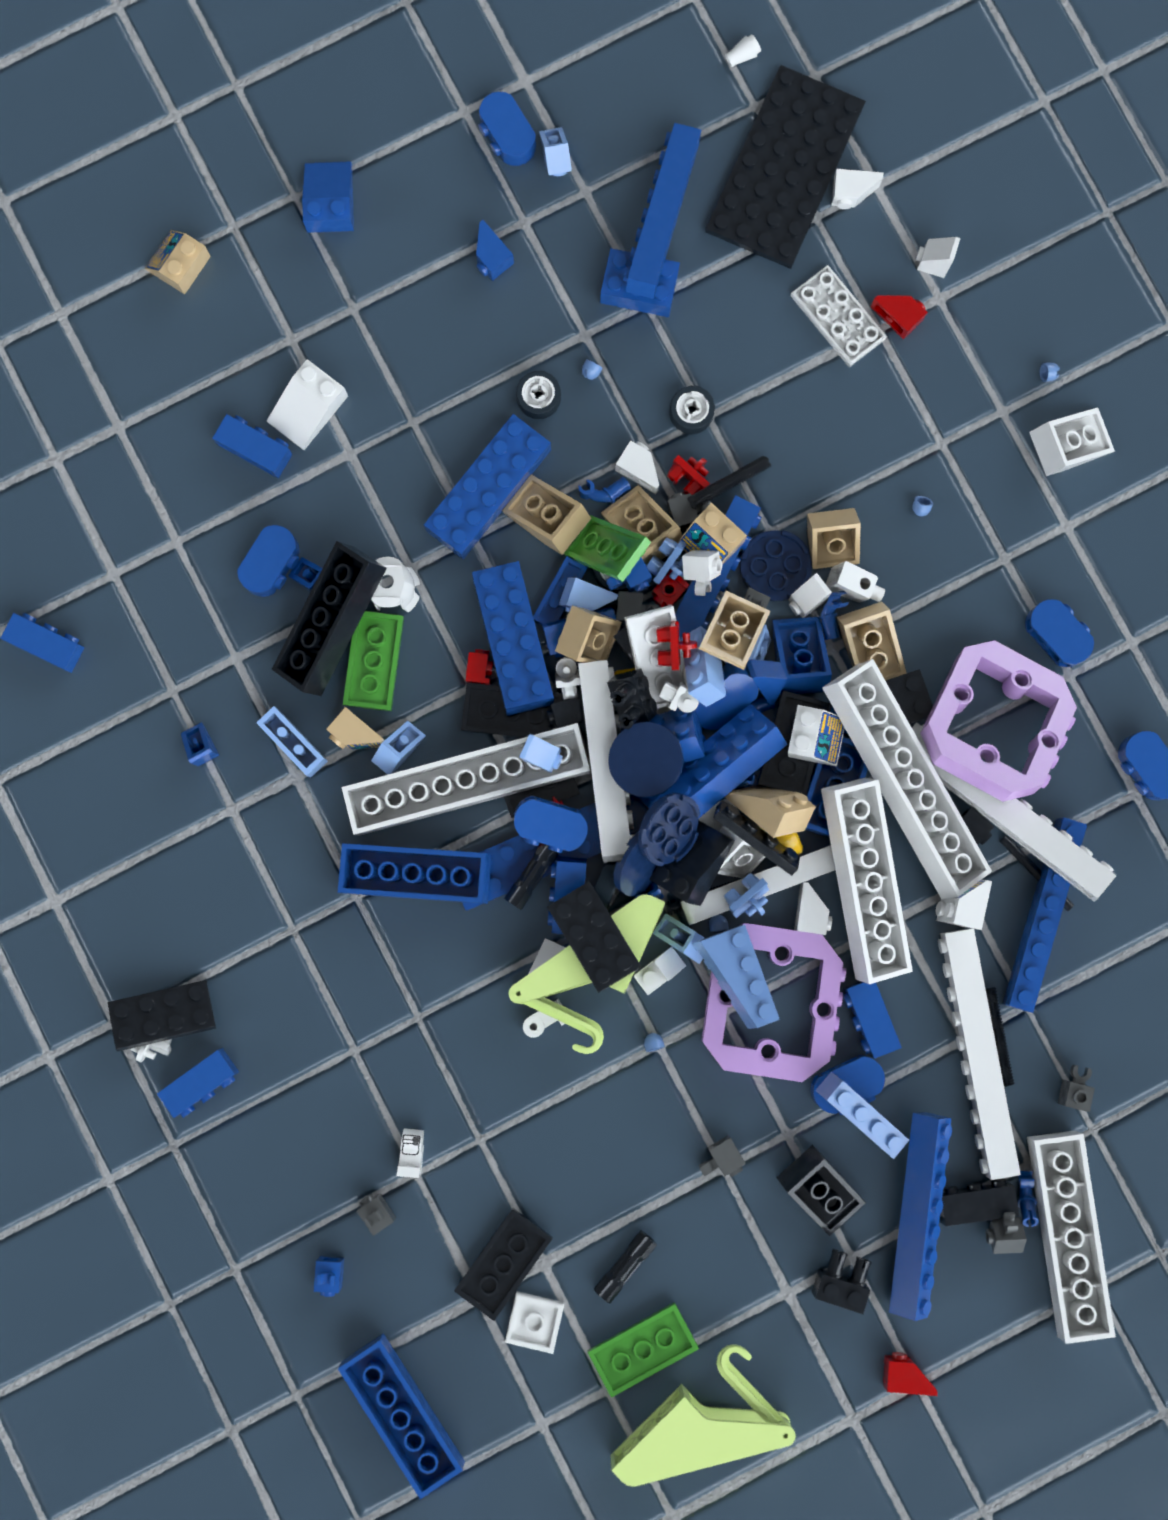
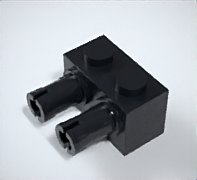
[607,668,657,729]
[811,1249,872,1314]

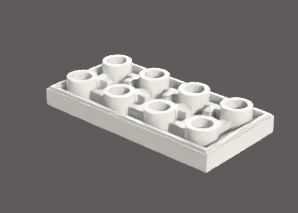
[790,265,887,367]

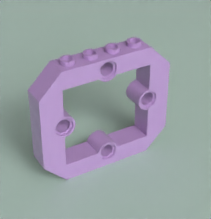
[920,640,1077,802]
[701,923,846,1082]

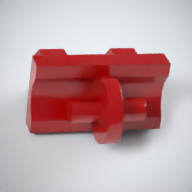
[667,455,710,495]
[657,621,697,670]

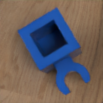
[606,557,652,593]
[314,1256,344,1297]

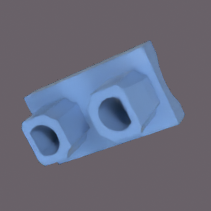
[647,537,686,584]
[724,873,769,918]

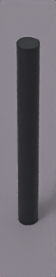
[999,835,1074,911]

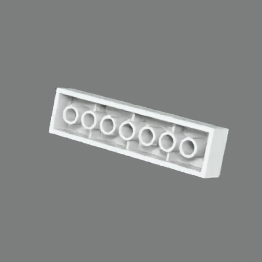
[578,660,635,863]
[821,778,913,984]
[1027,1130,1115,1344]

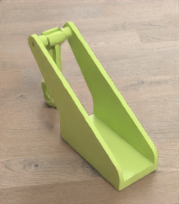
[509,894,665,1054]
[611,1344,796,1487]

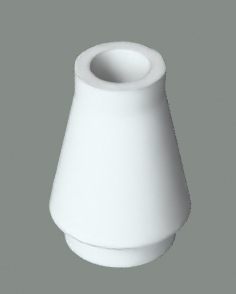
[725,34,761,67]

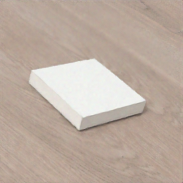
[505,1291,564,1354]

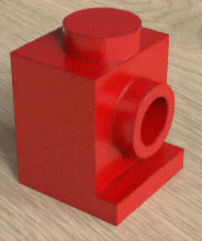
[652,570,690,608]
[465,649,493,685]

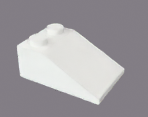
[267,359,348,450]
[1029,407,1115,476]

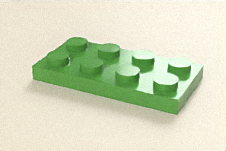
[563,515,651,582]
[343,611,404,712]
[588,1302,699,1398]

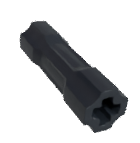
[504,843,559,910]
[594,1230,657,1304]

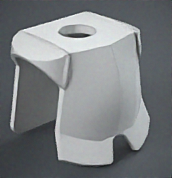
[371,557,420,612]

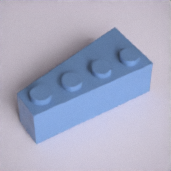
[692,925,780,1029]

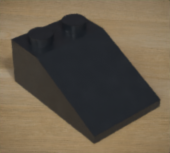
[649,819,735,906]
[776,1145,866,1236]

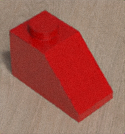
[870,295,928,340]
[883,1352,938,1396]

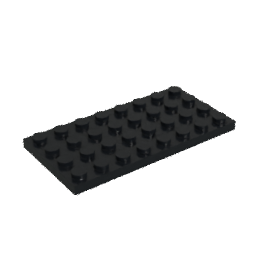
[706,65,866,269]

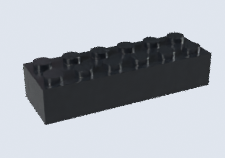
[271,541,387,696]

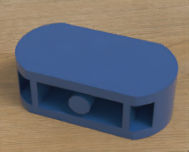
[478,92,536,166]
[237,525,300,597]
[1025,599,1094,667]
[695,663,758,730]
[1118,731,1168,800]
[514,796,588,853]
[811,1055,885,1115]

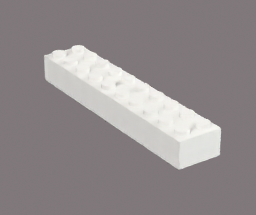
[822,659,992,899]
[341,723,592,836]

